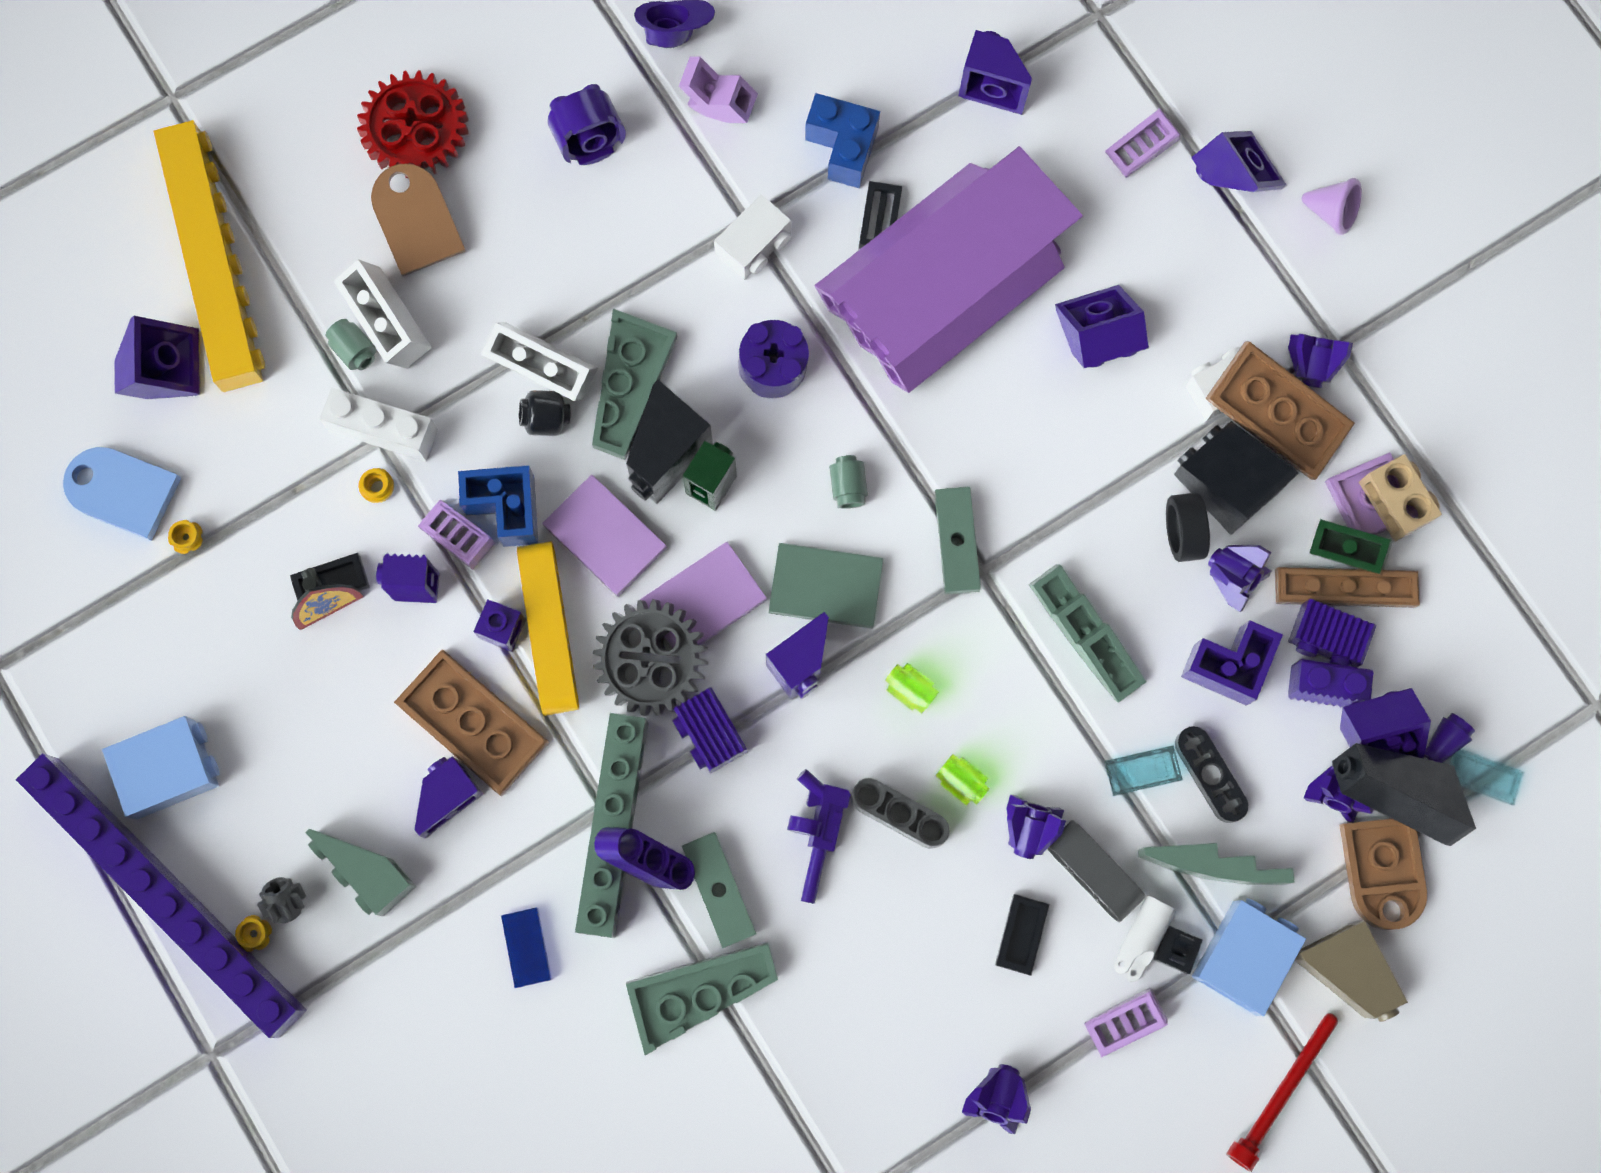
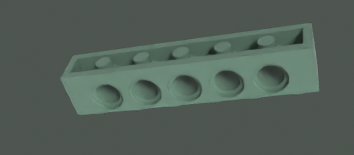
[575,713,649,939]

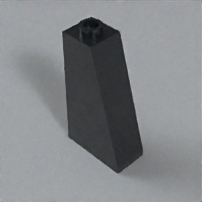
[1332,743,1476,846]

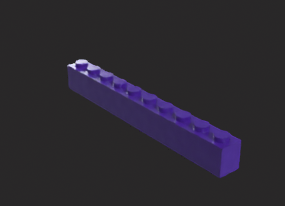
[15,753,307,1039]

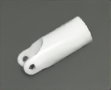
[1114,896,1176,982]

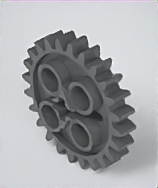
[593,599,709,716]

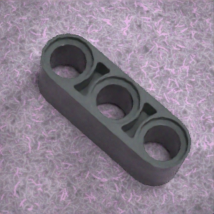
[851,778,950,849]
[1048,820,1146,923]

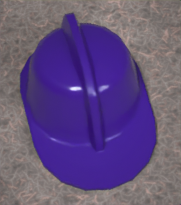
[634,0,715,48]

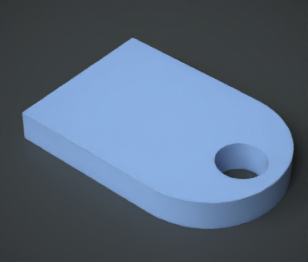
[63,447,181,541]

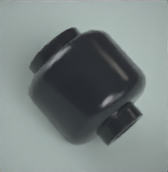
[518,390,571,436]

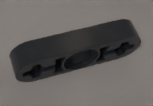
[1175,726,1249,823]

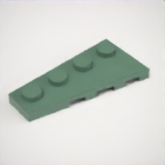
[592,309,678,460]
[626,942,778,1056]

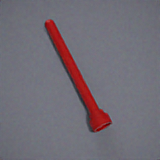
[1226,1013,1338,1172]

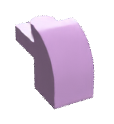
[679,57,758,123]

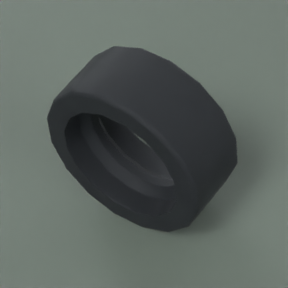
[1166,492,1210,562]

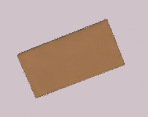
[1205,341,1355,480]
[394,649,550,797]

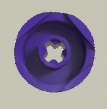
[547,84,626,165]
[738,320,809,398]

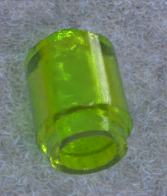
[885,663,939,714]
[935,754,990,806]

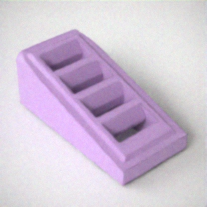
[1105,108,1180,178]
[418,500,495,570]
[1084,988,1168,1057]

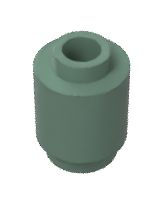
[325,319,376,370]
[829,455,868,509]

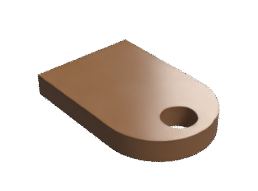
[371,164,466,276]
[1339,819,1427,930]

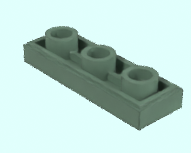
[934,487,981,594]
[682,832,756,948]

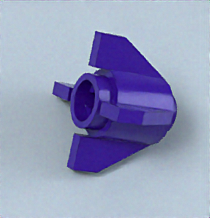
[1288,334,1353,388]
[1208,545,1272,612]
[1303,765,1374,823]
[1006,795,1066,859]
[962,1064,1031,1134]

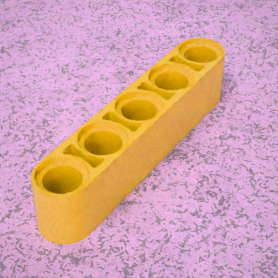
[517,541,579,716]

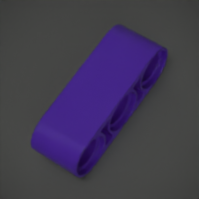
[594,827,695,890]

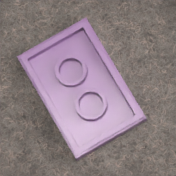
[542,475,667,597]
[640,542,767,659]

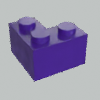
[1181,620,1283,706]
[1340,688,1431,759]

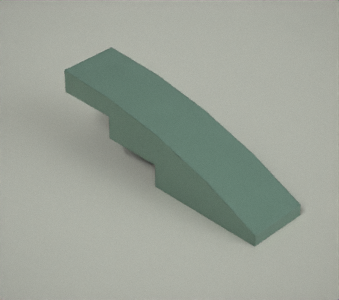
[1028,564,1146,703]
[1138,843,1295,885]

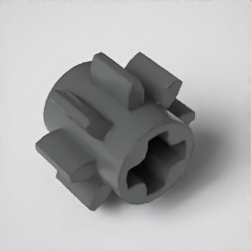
[257,877,307,923]

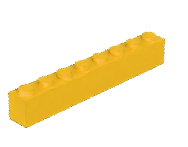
[153,120,265,392]

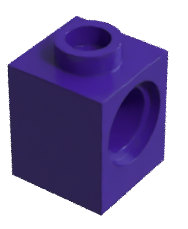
[473,599,526,652]

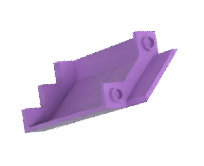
[814,146,1083,393]

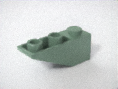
[305,829,417,916]

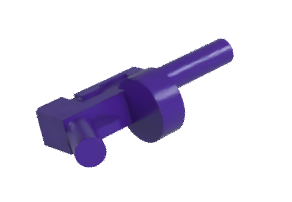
[787,769,851,904]

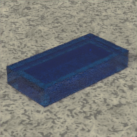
[501,907,552,988]

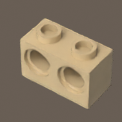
[1359,454,1442,542]

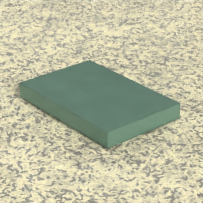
[768,543,883,629]

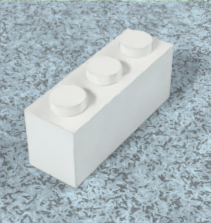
[333,259,432,369]
[481,322,598,401]
[319,387,438,462]

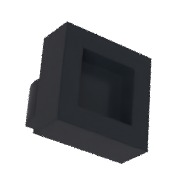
[1153,926,1203,974]

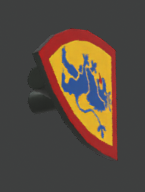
[291,568,364,630]

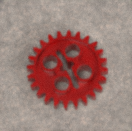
[357,70,469,178]

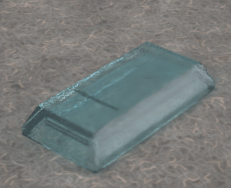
[1104,745,1183,796]
[1450,749,1525,806]

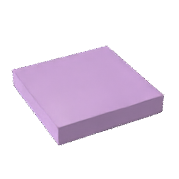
[1325,453,1418,535]

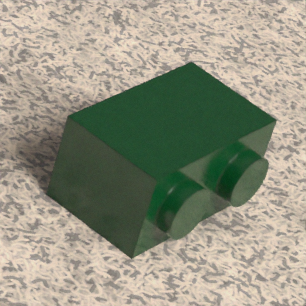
[682,440,737,511]
[1309,519,1393,575]

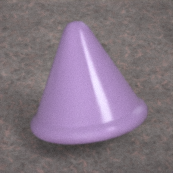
[1302,178,1362,235]

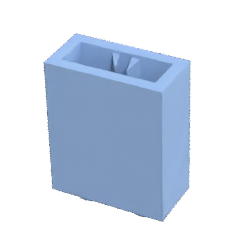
[102,716,220,820]
[1192,898,1306,1016]

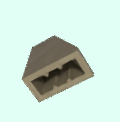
[1295,921,1408,1022]

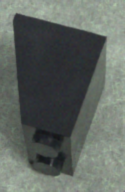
[626,380,713,504]
[1174,421,1299,535]

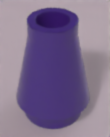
[1424,713,1475,763]

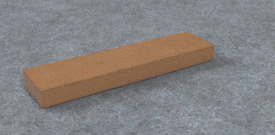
[1275,567,1420,608]

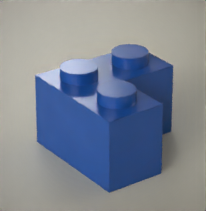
[805,93,880,189]
[458,465,538,547]

